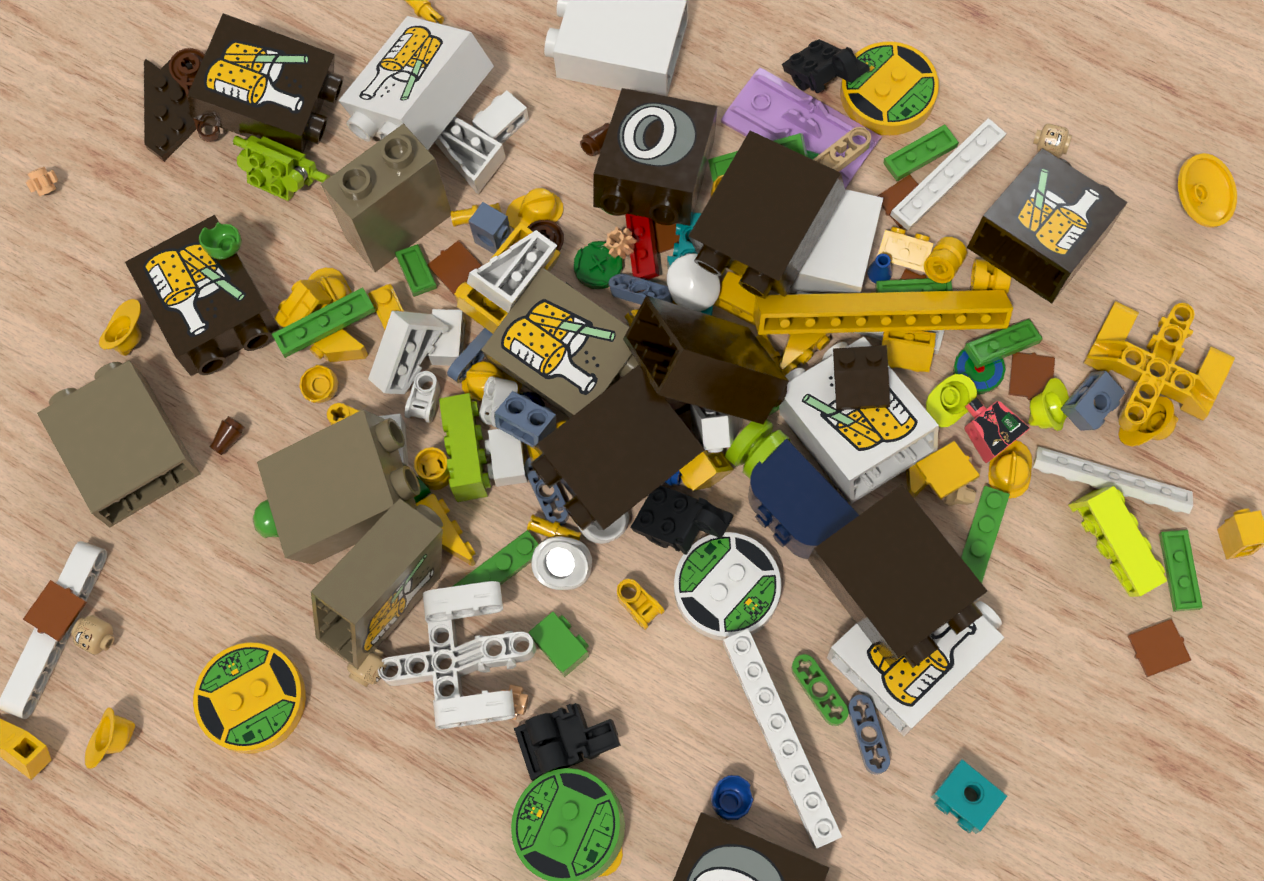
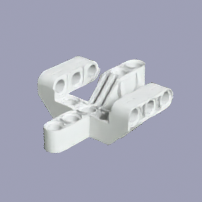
[378,581,536,730]

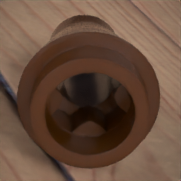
[580,123,610,156]
[209,416,245,455]

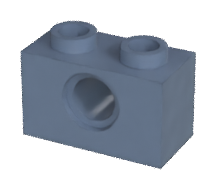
[469,202,511,254]
[1061,371,1125,431]

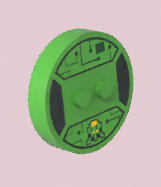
[511,768,625,881]

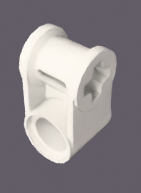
[405,371,441,423]
[479,377,518,428]

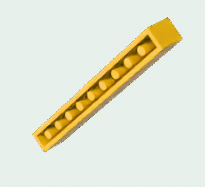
[753,290,1013,335]

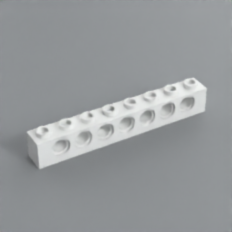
[722,629,842,849]

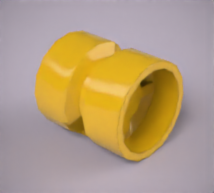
[923,237,967,283]
[971,259,1011,294]
[414,447,451,490]

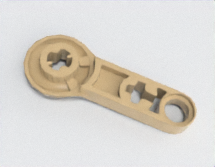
[813,127,871,172]

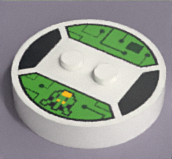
[674,532,781,641]

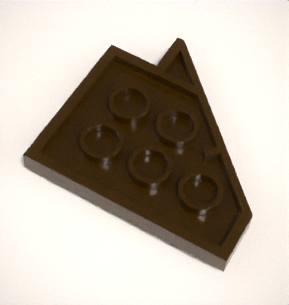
[144,59,196,162]

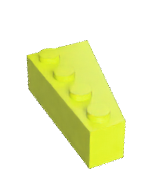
[1068,486,1167,597]

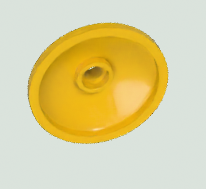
[1178,153,1237,228]

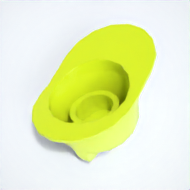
[926,374,977,427]
[1028,378,1069,431]

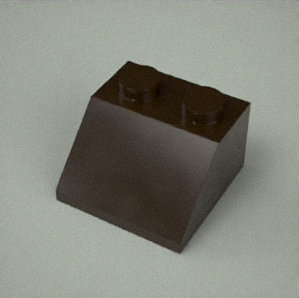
[833,345,890,410]

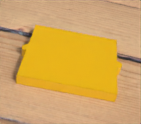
[916,441,980,500]

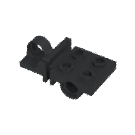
[782,39,870,94]
[630,485,734,555]
[514,703,621,781]

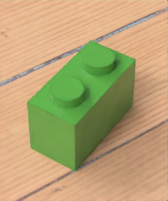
[528,612,589,677]

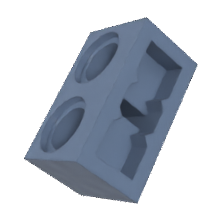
[495,391,556,449]

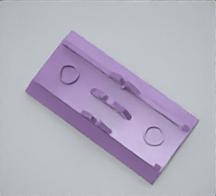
[721,68,882,189]

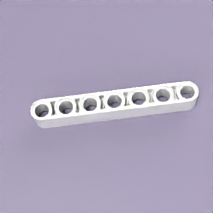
[0,541,107,719]

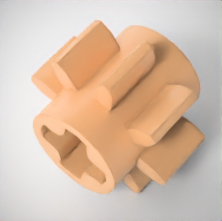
[25,166,58,196]
[604,227,637,259]
[501,684,529,720]

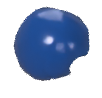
[711,775,753,820]

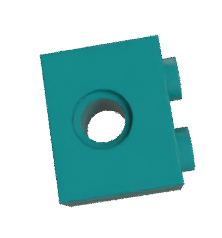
[931,759,1008,834]

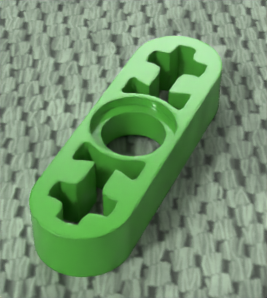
[791,654,848,726]

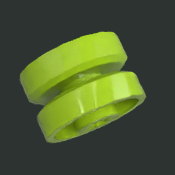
[725,419,791,479]

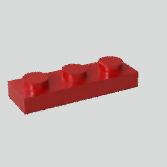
[625,214,660,280]

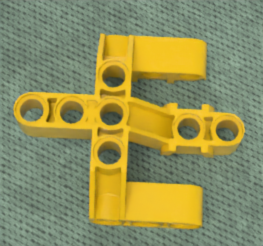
[1083,301,1235,432]

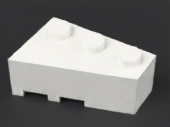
[435,116,506,194]
[467,230,557,313]
[368,311,449,394]
[690,404,742,453]

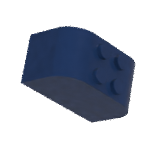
[748,439,859,559]

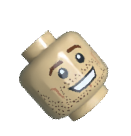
[1033,124,1072,158]
[71,615,114,655]
[347,649,387,687]

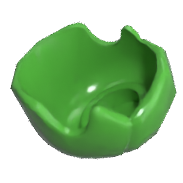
[199,222,242,260]
[253,499,279,538]

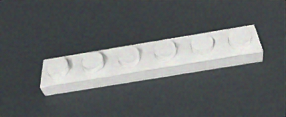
[890,118,1007,231]
[1033,446,1193,514]

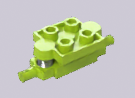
[233,135,330,201]

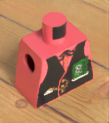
[964,397,1030,463]

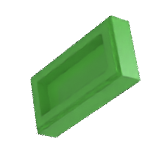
[395,244,437,297]

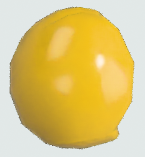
[299,365,339,403]

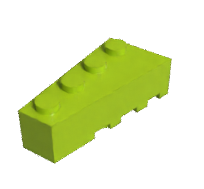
[439,393,491,502]

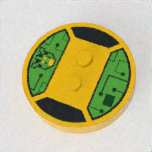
[840,42,939,136]
[193,643,306,754]

